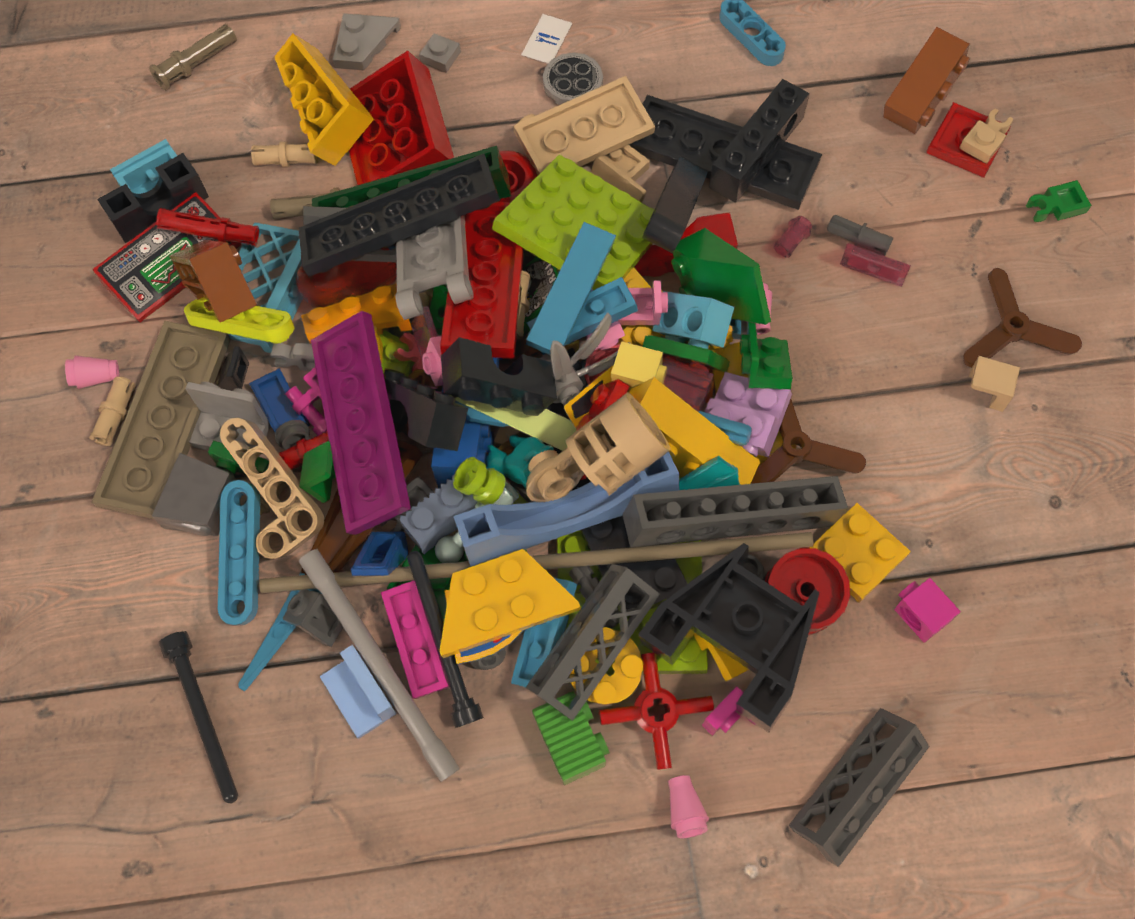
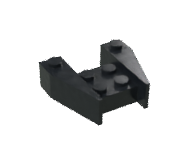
[638,543,820,733]

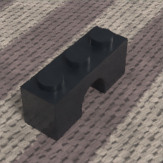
[97,153,209,243]
[441,337,557,416]

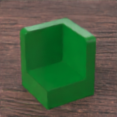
[299,441,336,503]

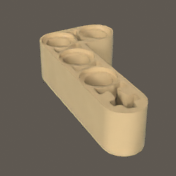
[220,418,324,559]

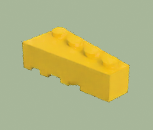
[274,33,374,166]
[627,377,761,485]

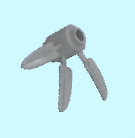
[539,313,631,405]

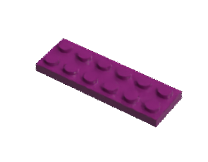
[311,311,411,535]

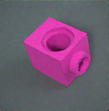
[894,578,961,643]

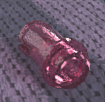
[773,216,812,258]

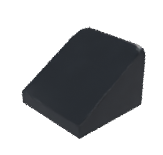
[217,346,249,391]

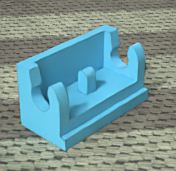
[110,139,177,194]

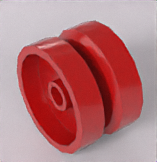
[764,548,850,636]

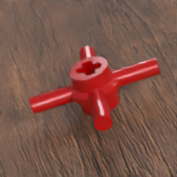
[599,652,714,770]

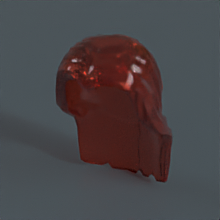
[296,247,397,308]

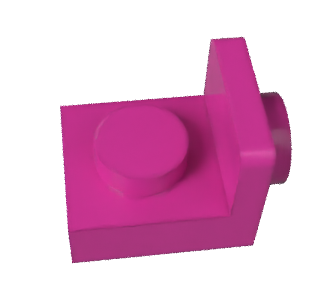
[702,686,756,736]

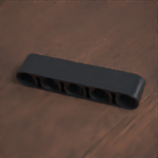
[642,156,708,253]

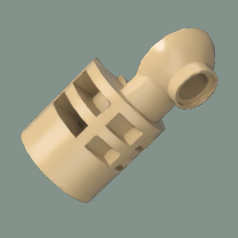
[526,392,671,502]

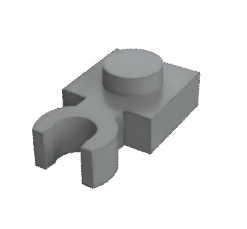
[271,342,315,371]

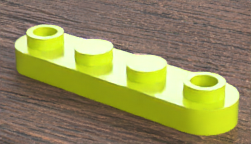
[184,297,295,344]

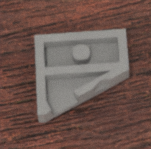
[333,13,401,70]

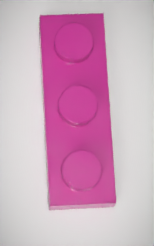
[381,580,449,699]

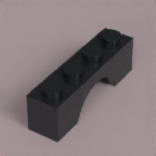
[383,368,468,451]

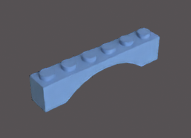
[453,452,679,567]

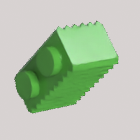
[532,691,609,785]

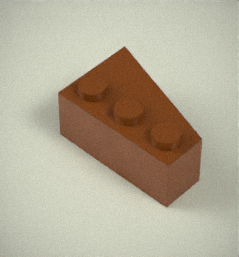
[883,27,970,134]

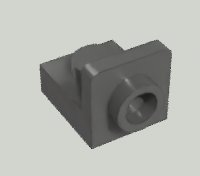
[283,590,343,647]

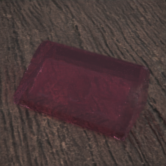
[840,243,911,287]

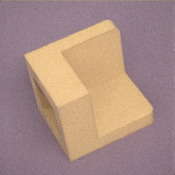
[969,356,1020,412]

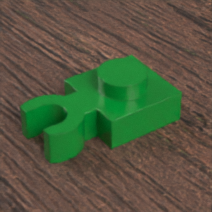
[1026,180,1092,222]
[207,440,269,475]

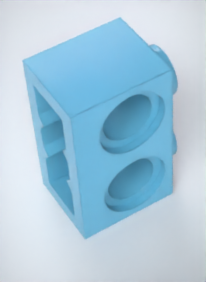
[652,291,734,349]

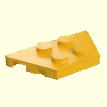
[439,549,581,658]

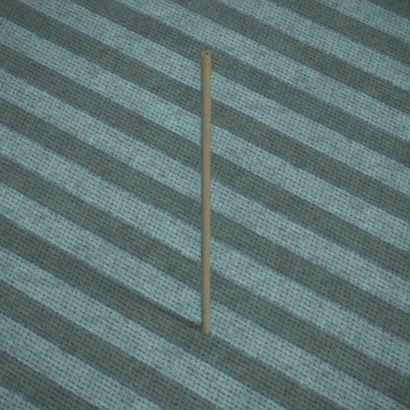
[260,532,813,593]

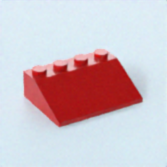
[349,50,454,185]

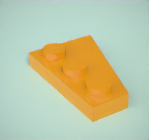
[301,284,413,344]

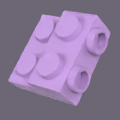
[705,372,792,458]

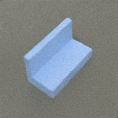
[320,644,397,739]

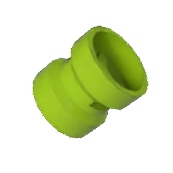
[453,457,505,505]

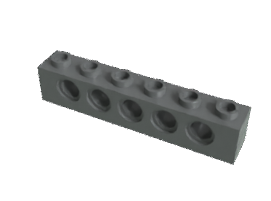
[622,476,848,548]

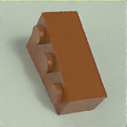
[169,240,257,323]

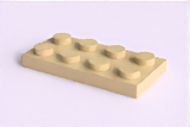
[514,76,655,175]

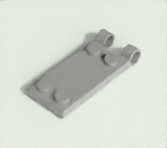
[395,215,473,320]

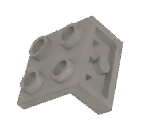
[185,382,271,457]

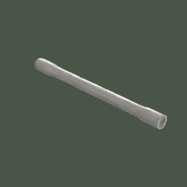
[299,549,460,782]

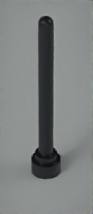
[407,551,484,728]
[159,631,238,804]

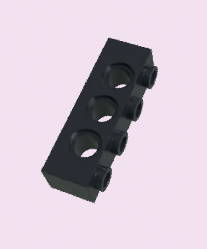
[709,79,810,203]

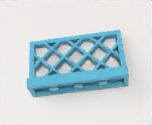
[204,222,314,353]

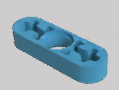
[719,0,786,66]

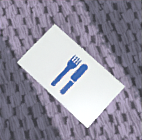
[521,14,572,63]

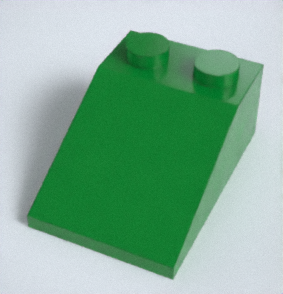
[671,228,771,325]

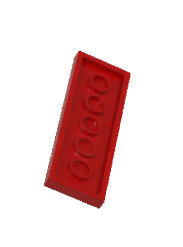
[440,202,524,358]

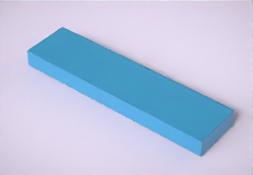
[526,222,616,355]

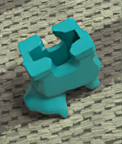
[485,435,554,489]

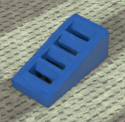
[351,532,408,576]

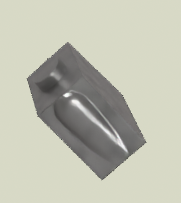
[152,453,235,536]

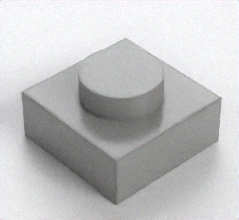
[419,33,461,73]

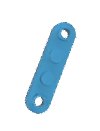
[218,480,260,626]

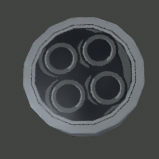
[543,52,603,105]

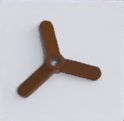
[963,268,1082,368]
[751,399,866,484]

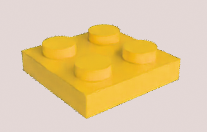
[809,503,911,603]

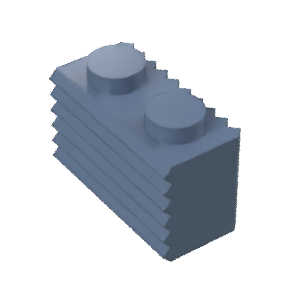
[400,475,477,554]

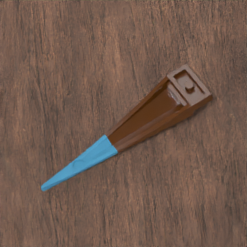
[238,439,423,691]

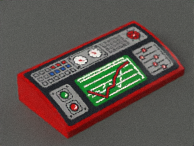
[92,192,242,323]

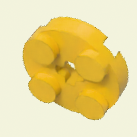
[570,627,643,705]

